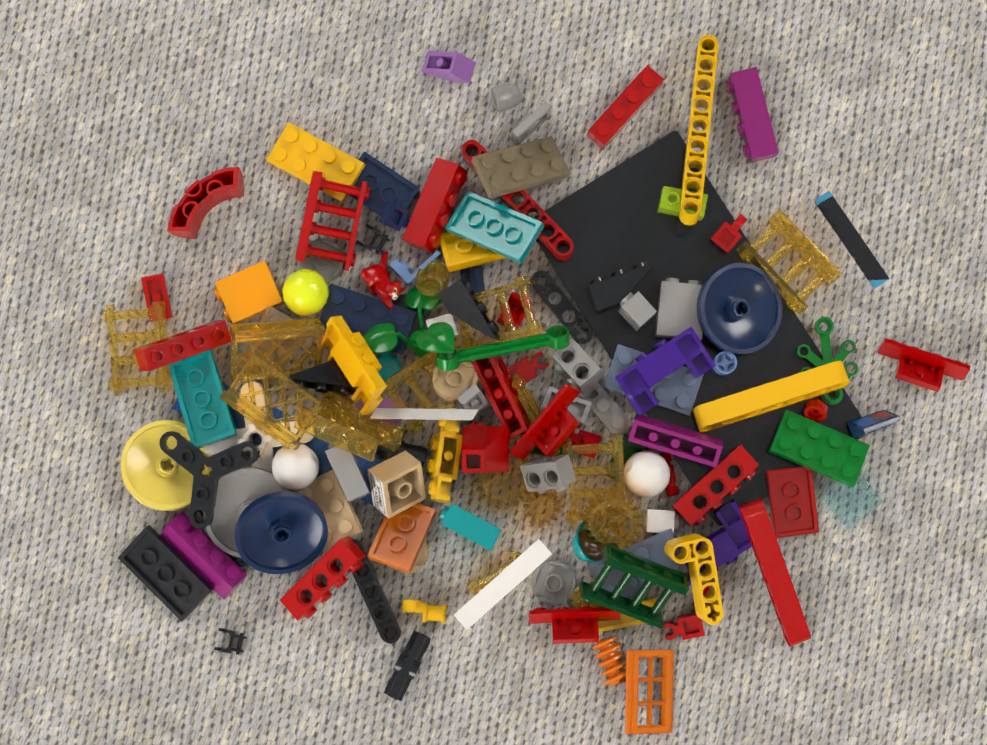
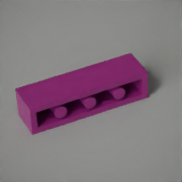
[726,67,779,163]
[628,413,723,468]
[160,511,247,600]

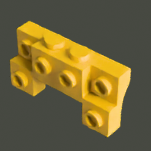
[318,316,387,415]
[426,407,462,504]

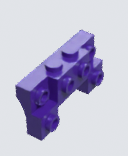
[614,326,716,416]
[675,499,752,586]

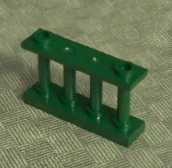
[579,543,689,629]

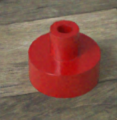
[804,398,828,422]

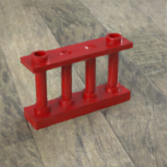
[295,170,370,271]

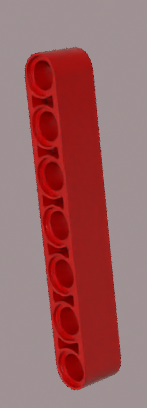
[462,140,574,261]
[739,498,811,647]

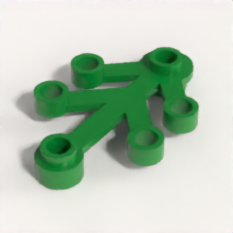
[796,317,858,405]

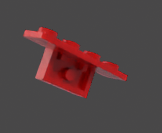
[877,338,971,392]
[510,384,580,460]
[529,606,621,644]

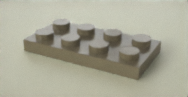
[471,136,570,199]

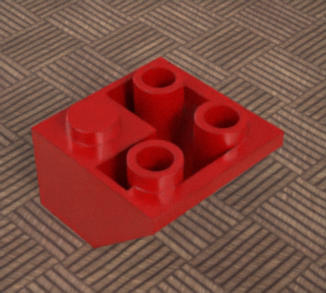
[462,426,509,473]

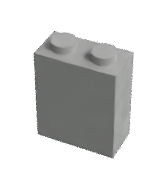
[655,278,703,341]
[325,440,371,503]

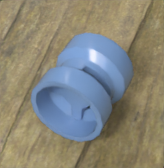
[713,351,737,376]

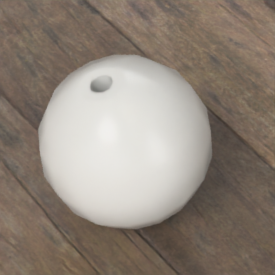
[272,443,319,490]
[623,450,670,498]

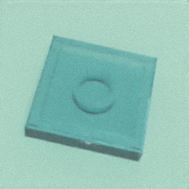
[819,473,883,530]

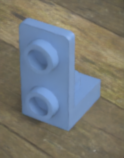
[389,250,441,287]

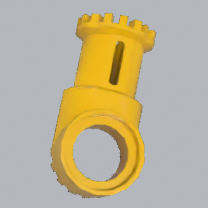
[401,599,447,624]

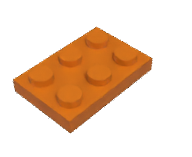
[367,503,437,573]

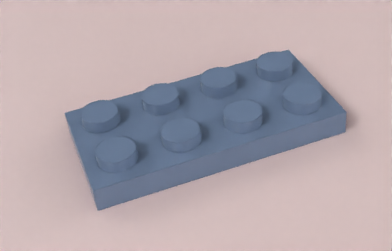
[603,344,704,416]
[588,528,689,598]

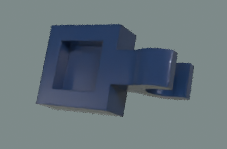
[379,201,410,231]

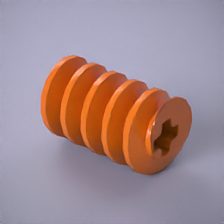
[592,635,626,686]

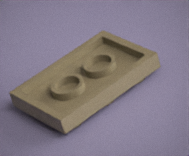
[235,305,308,386]

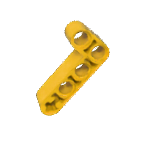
[664,534,723,625]

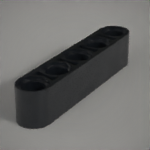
[352,539,402,644]

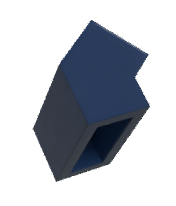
[460,265,486,296]

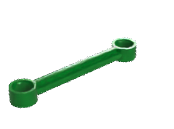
[436,325,570,371]

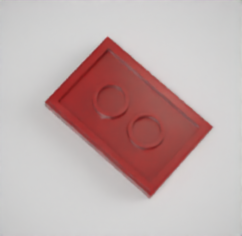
[765,466,819,538]

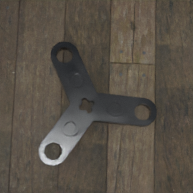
[159,431,260,528]

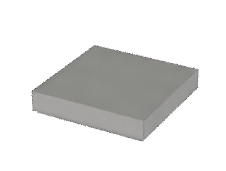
[511,101,551,145]

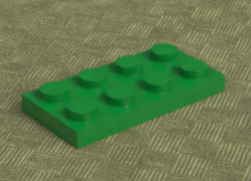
[769,410,870,488]

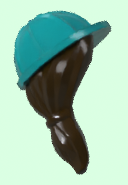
[572,520,619,563]

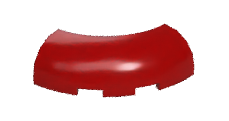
[167,167,244,239]

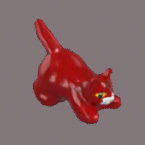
[360,251,405,310]

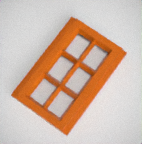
[625,649,674,734]

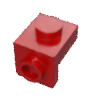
[497,292,532,333]

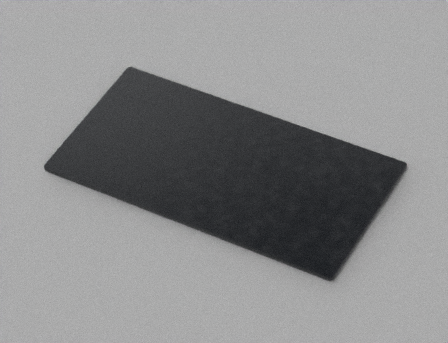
[533,131,864,526]

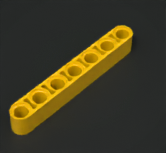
[692,361,850,432]

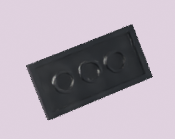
[118,525,214,622]

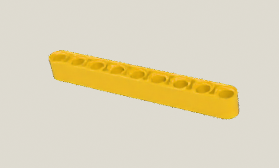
[679,35,719,225]

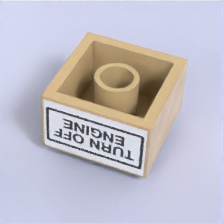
[368,451,426,518]

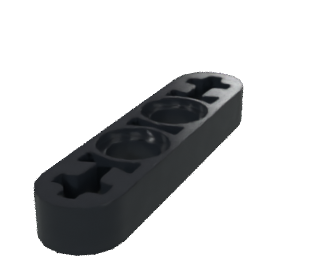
[531,270,593,344]

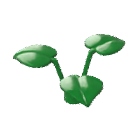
[363,282,455,357]

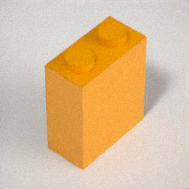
[214,260,285,326]

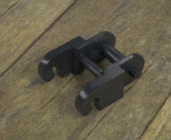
[356,224,390,254]
[214,628,247,655]

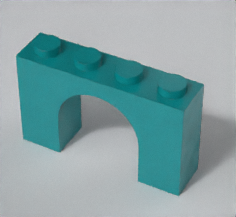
[439,504,502,551]

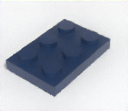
[348,151,420,216]

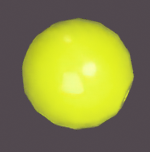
[282,269,329,316]

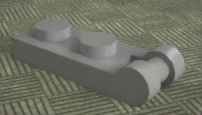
[578,382,633,439]
[457,384,491,421]

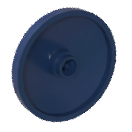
[697,263,782,354]
[234,491,328,574]

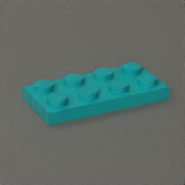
[445,191,544,264]
[168,349,238,449]

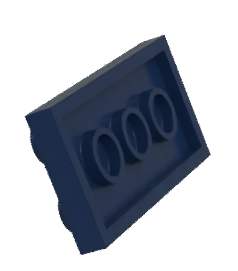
[317,284,417,355]

